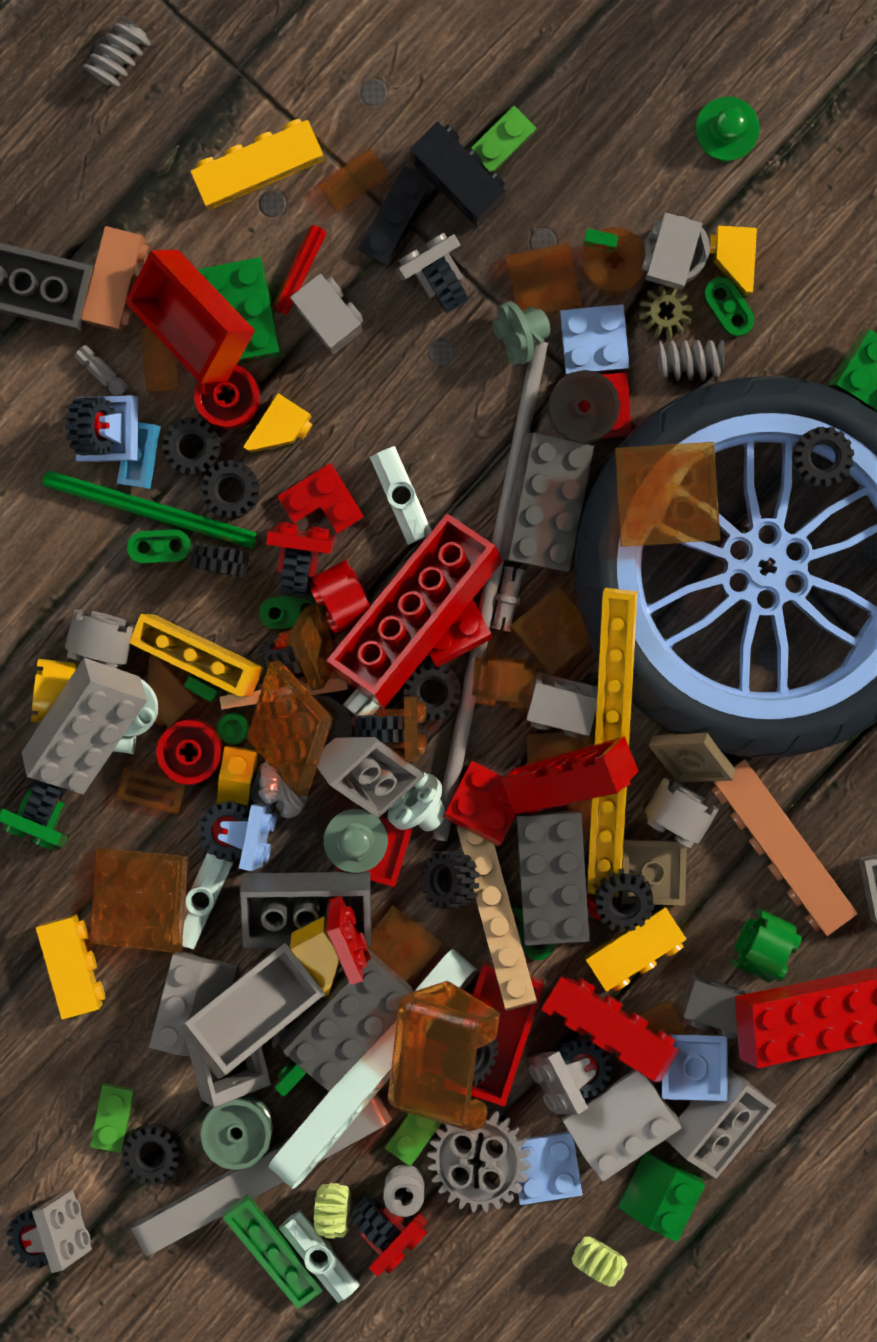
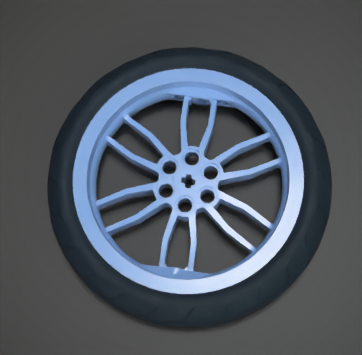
[575,376,877,758]

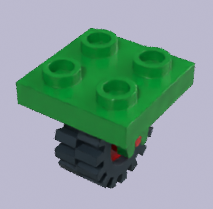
[0,780,68,851]

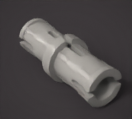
[491,566,524,632]

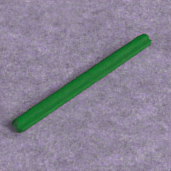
[42,470,257,549]

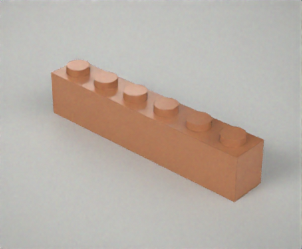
[711,758,858,936]

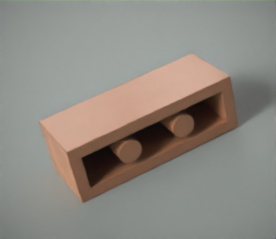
[81,226,149,332]

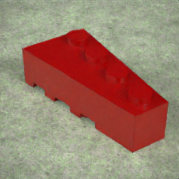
[501,736,639,815]
[541,977,681,1082]

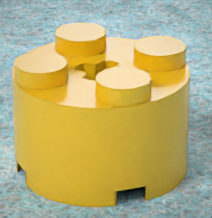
[31,659,77,723]

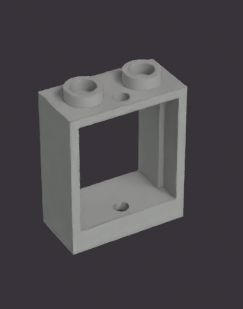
[185,1037,271,1107]

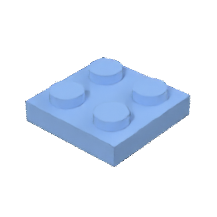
[560,304,629,375]
[662,1035,728,1101]
[518,1131,583,1205]

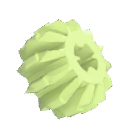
[313,1183,351,1239]
[572,1237,627,1287]

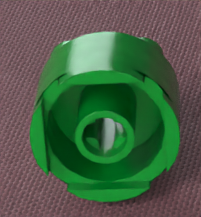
[732,909,802,983]

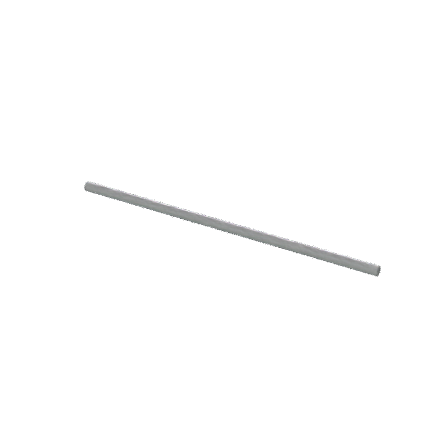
[432,341,548,841]

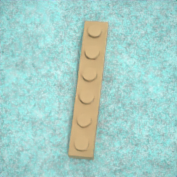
[456,825,537,1011]

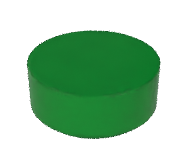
[217,713,249,745]

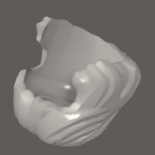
[251,761,308,818]

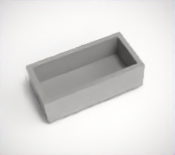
[21,658,147,795]
[179,943,325,1079]

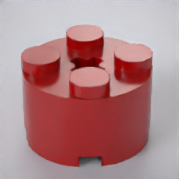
[194,365,261,430]
[309,559,371,634]
[156,719,224,784]

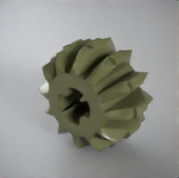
[638,285,692,340]

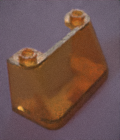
[388,980,500,1131]

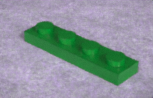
[222,1194,323,1309]

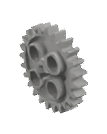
[427,1108,531,1213]

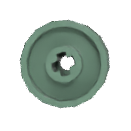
[200,1094,274,1170]

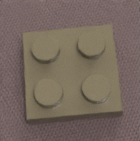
[649,733,736,783]
[621,839,687,905]

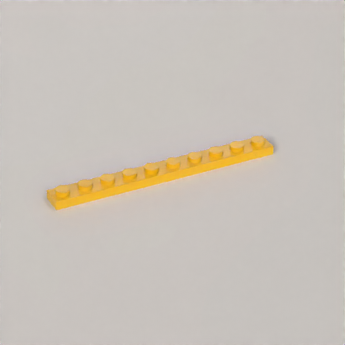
[587,588,638,897]

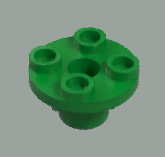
[695,96,760,163]

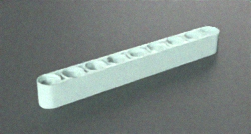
[268,949,478,1189]

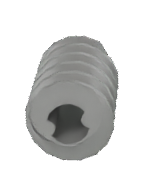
[83,15,151,87]
[658,340,725,381]
[383,1164,424,1217]

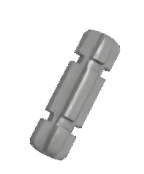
[74,345,129,396]

